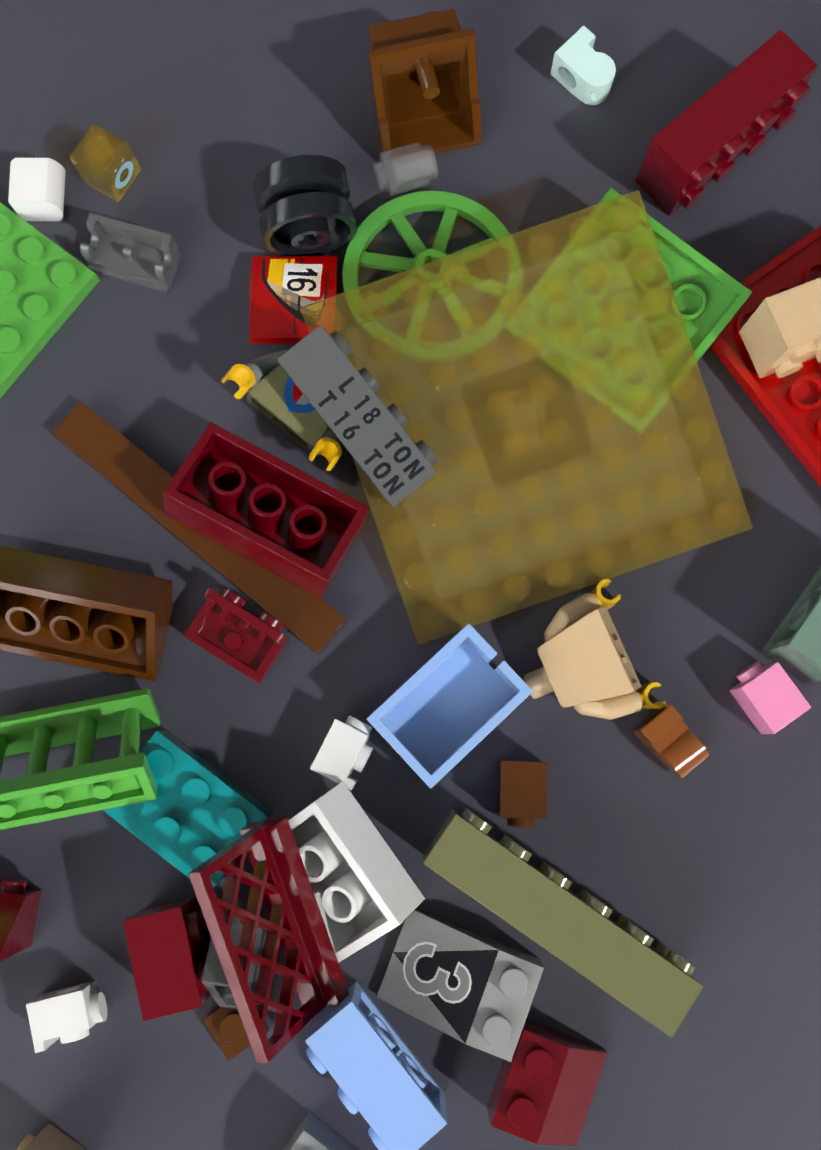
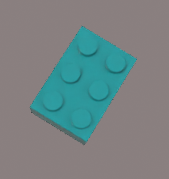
[103,731,274,890]

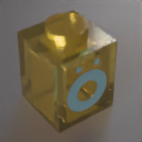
[69,123,141,203]

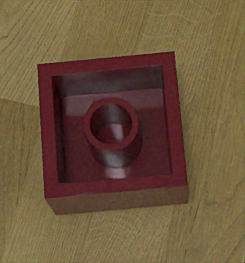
[123,895,211,1021]

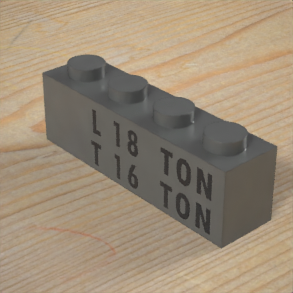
[277,325,438,508]

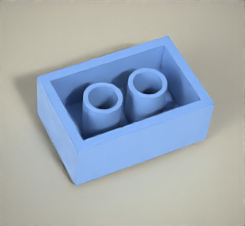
[305,981,447,1150]

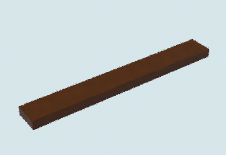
[52,401,347,655]

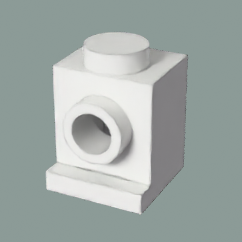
[310,715,373,790]
[26,981,108,1053]

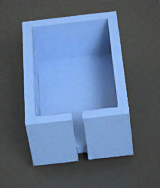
[367,623,533,789]

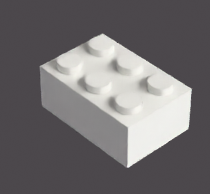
[288,781,425,963]

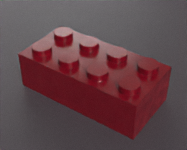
[635,30,818,216]
[163,422,370,599]

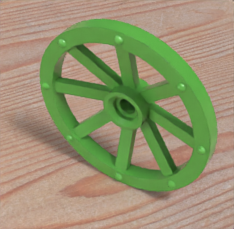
[342,191,522,366]

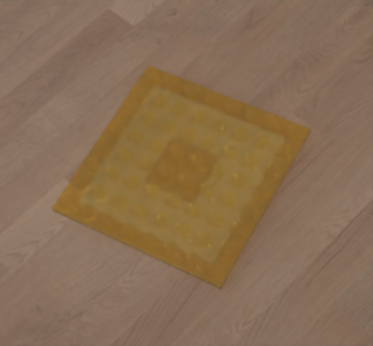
[301,190,753,645]

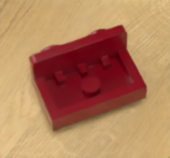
[183,587,289,684]

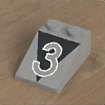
[377,909,544,1062]

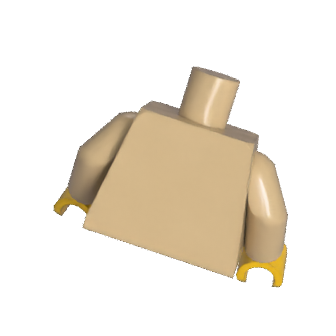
[524,579,666,720]

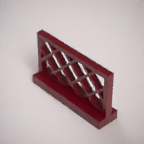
[188,817,349,1063]

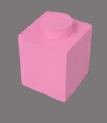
[729,661,812,734]

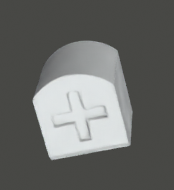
[8,158,66,221]

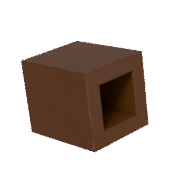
[497,760,548,827]

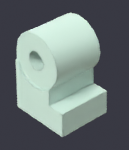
[550,26,616,105]

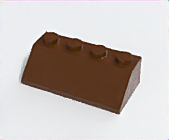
[0,546,173,682]

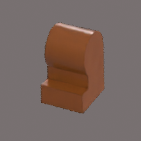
[632,704,709,780]

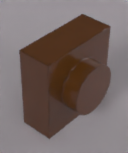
[203,1007,270,1061]

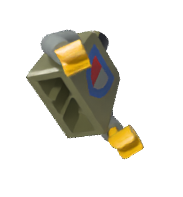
[221,349,350,471]

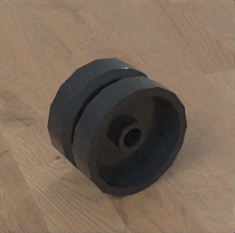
[253,155,357,256]

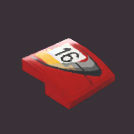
[249,256,338,344]

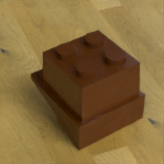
[368,8,482,165]

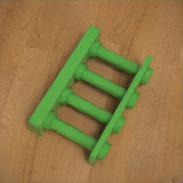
[0,689,160,830]

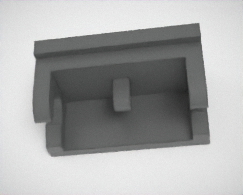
[80,213,182,293]

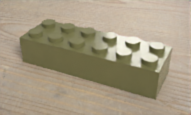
[423,807,704,1038]

